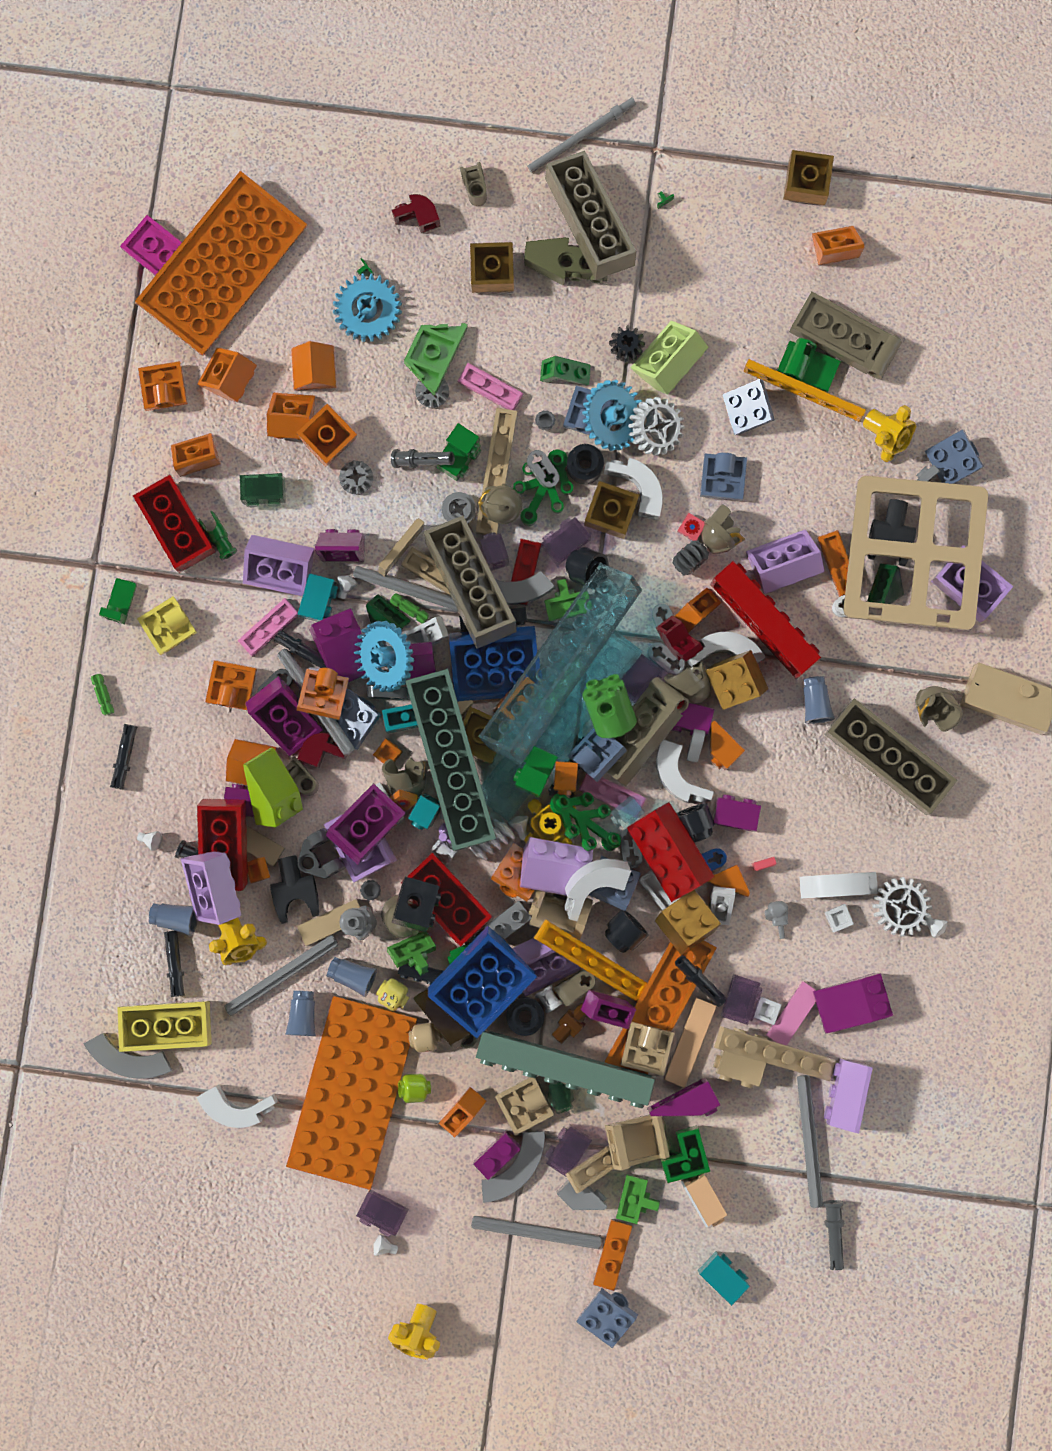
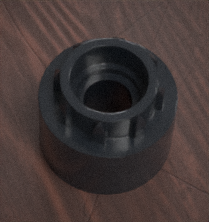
[567,444,604,484]
[565,547,609,589]
[677,803,715,843]
[605,910,649,953]
[506,997,544,1036]

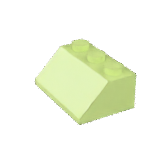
[630,321,709,395]

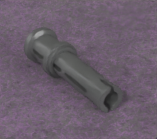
[391,449,455,468]
[823,1200,845,1270]

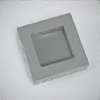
[916,465,939,482]

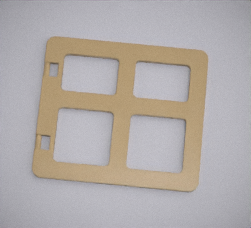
[843,476,988,630]

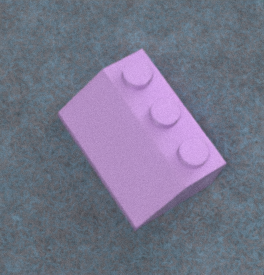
[746,529,824,594]
[243,535,314,596]
[931,545,1013,623]
[324,814,397,882]
[520,837,593,896]
[181,852,242,925]
[512,938,583,997]
[824,1058,873,1134]

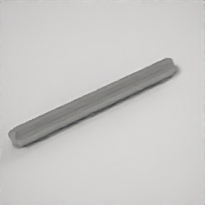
[353,566,459,612]
[278,649,354,755]
[224,935,338,1016]
[797,1075,823,1208]
[471,1216,602,1249]

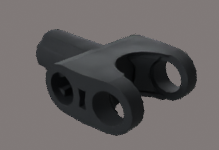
[867,499,916,566]
[270,855,319,924]

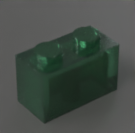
[240,473,286,508]

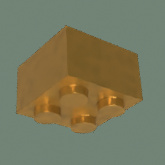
[783,150,834,206]
[470,242,514,293]
[584,481,639,539]
[706,650,769,710]
[463,706,510,765]
[655,890,721,955]

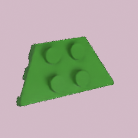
[404,323,468,396]

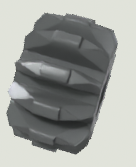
[672,540,709,576]

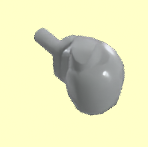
[765,901,788,939]

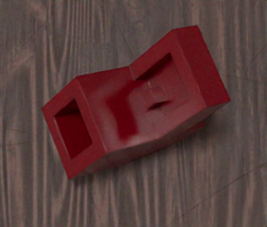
[392,194,441,233]
[656,615,703,662]
[297,733,347,768]

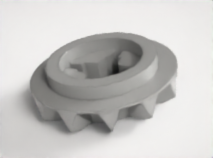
[415,379,449,408]
[339,460,373,494]
[442,492,476,524]

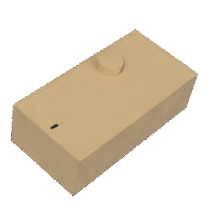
[959,662,1052,735]

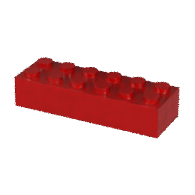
[710,561,821,679]

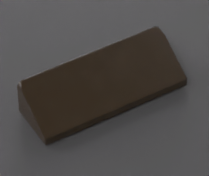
[413,989,472,1049]

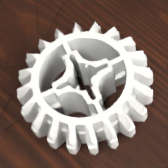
[628,397,685,456]
[872,877,932,936]

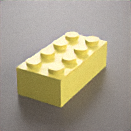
[117,1001,212,1052]

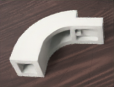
[604,458,663,520]
[381,616,449,648]
[687,632,766,667]
[656,740,714,803]
[565,859,631,921]
[800,872,878,898]
[196,1085,278,1128]

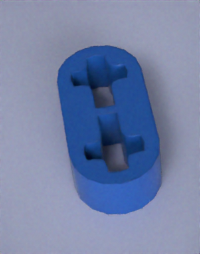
[701,848,727,871]

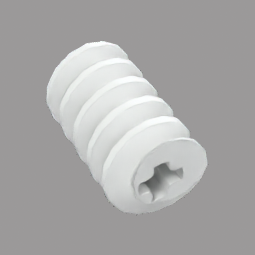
[470,818,515,861]

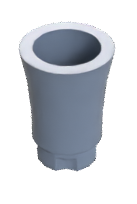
[803,676,835,724]
[149,903,197,936]
[326,957,377,997]
[285,991,316,1036]

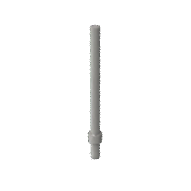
[527,97,636,173]

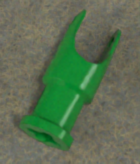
[198,511,237,560]

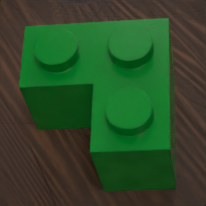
[435,423,481,481]
[513,746,558,798]
[660,1125,710,1183]

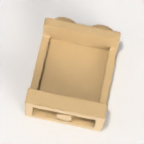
[529,890,593,940]
[605,1114,670,1170]

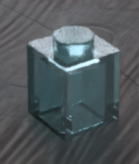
[610,795,645,829]

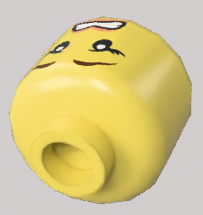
[376,978,410,1011]

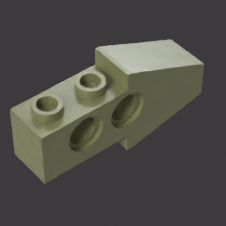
[524,237,608,285]

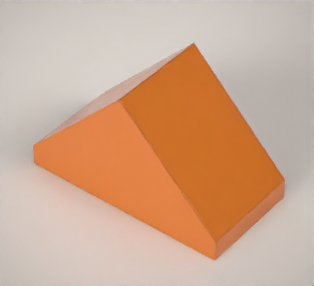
[708,865,750,897]

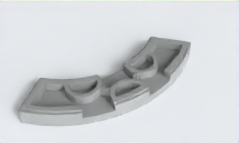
[495,571,555,605]
[83,1033,172,1079]
[482,1131,545,1203]

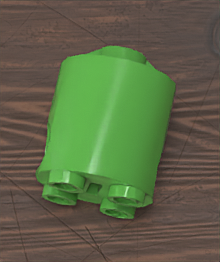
[582,674,637,738]

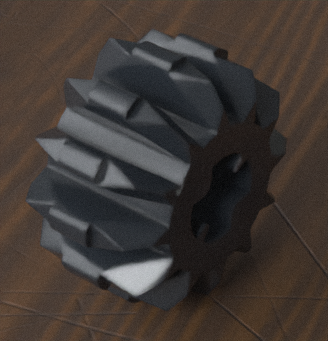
[609,325,645,362]

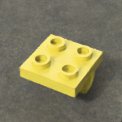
[137,596,197,655]

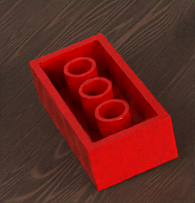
[133,474,216,573]
[197,799,248,891]
[626,802,715,902]
[401,853,493,947]

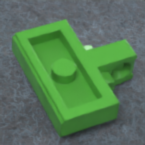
[544,579,591,622]
[387,931,436,976]
[616,1174,660,1224]

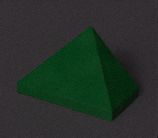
[867,563,904,604]
[366,594,411,630]

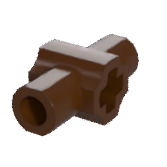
[551,1003,588,1044]

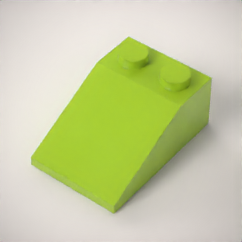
[243,748,303,827]

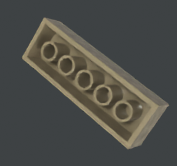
[545,151,636,280]
[424,516,517,649]
[824,698,958,815]

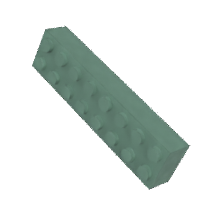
[405,669,496,851]
[476,1030,656,1108]

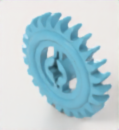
[333,273,402,342]
[582,380,642,451]
[354,621,414,692]

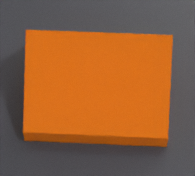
[812,226,864,265]
[291,341,336,391]
[171,433,221,477]
[226,739,277,785]

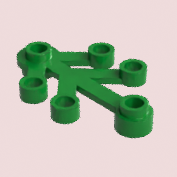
[513,449,573,526]
[550,792,621,851]

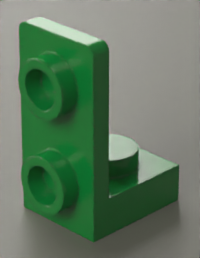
[540,356,591,386]
[99,578,137,625]

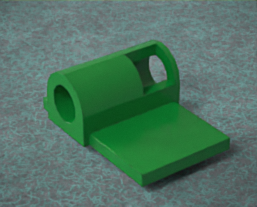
[777,338,841,393]

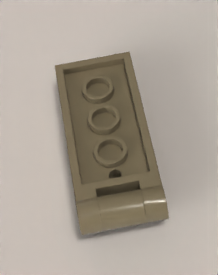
[789,291,902,380]
[607,677,689,787]

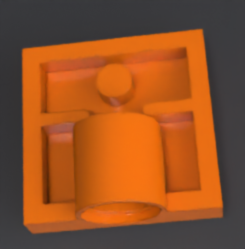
[138,361,188,411]
[205,660,257,711]
[297,668,349,720]
[491,843,535,902]

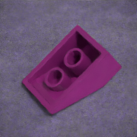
[315,529,365,562]
[309,608,366,683]
[246,676,323,756]
[326,783,405,865]
[813,973,893,1034]
[647,1078,720,1116]

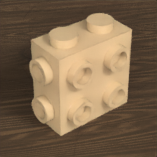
[713,1027,768,1089]

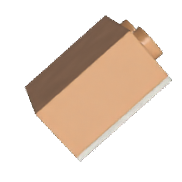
[681,1174,727,1227]

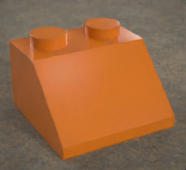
[197,348,257,402]
[266,392,315,440]
[296,404,357,467]

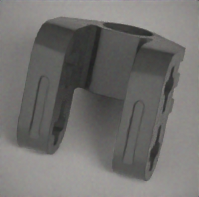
[298,828,346,879]

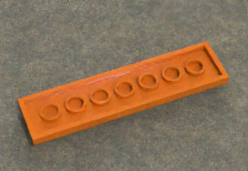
[604,940,717,1074]

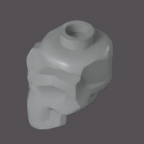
[339,906,377,940]

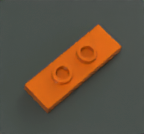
[817,530,849,597]
[593,1219,632,1291]

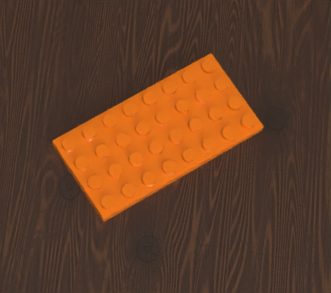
[135,171,307,356]
[286,996,417,1190]

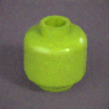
[398,1073,431,1103]

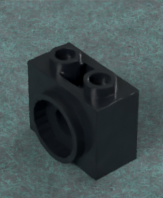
[391,876,441,932]

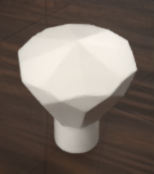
[338,576,358,599]
[508,816,528,840]
[137,831,162,851]
[924,917,948,938]
[374,1234,398,1256]

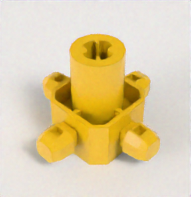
[863,405,917,462]
[524,799,576,845]
[209,917,267,966]
[388,1304,440,1360]

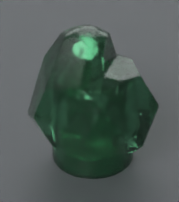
[547,1081,574,1114]

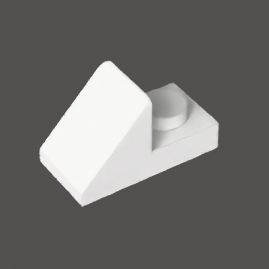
[709,887,735,925]

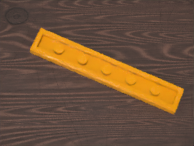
[744,359,866,422]
[534,919,647,1002]

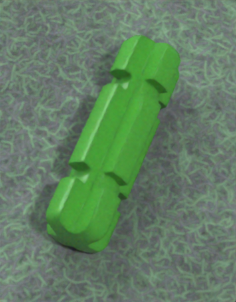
[390,593,429,624]
[91,674,114,715]

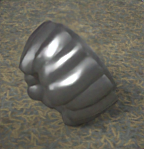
[535,410,556,431]
[360,880,381,901]

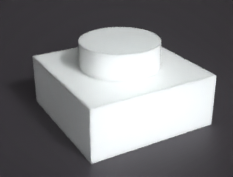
[824,904,854,933]
[753,997,782,1025]

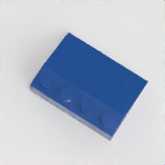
[449,626,541,702]
[428,926,537,1038]

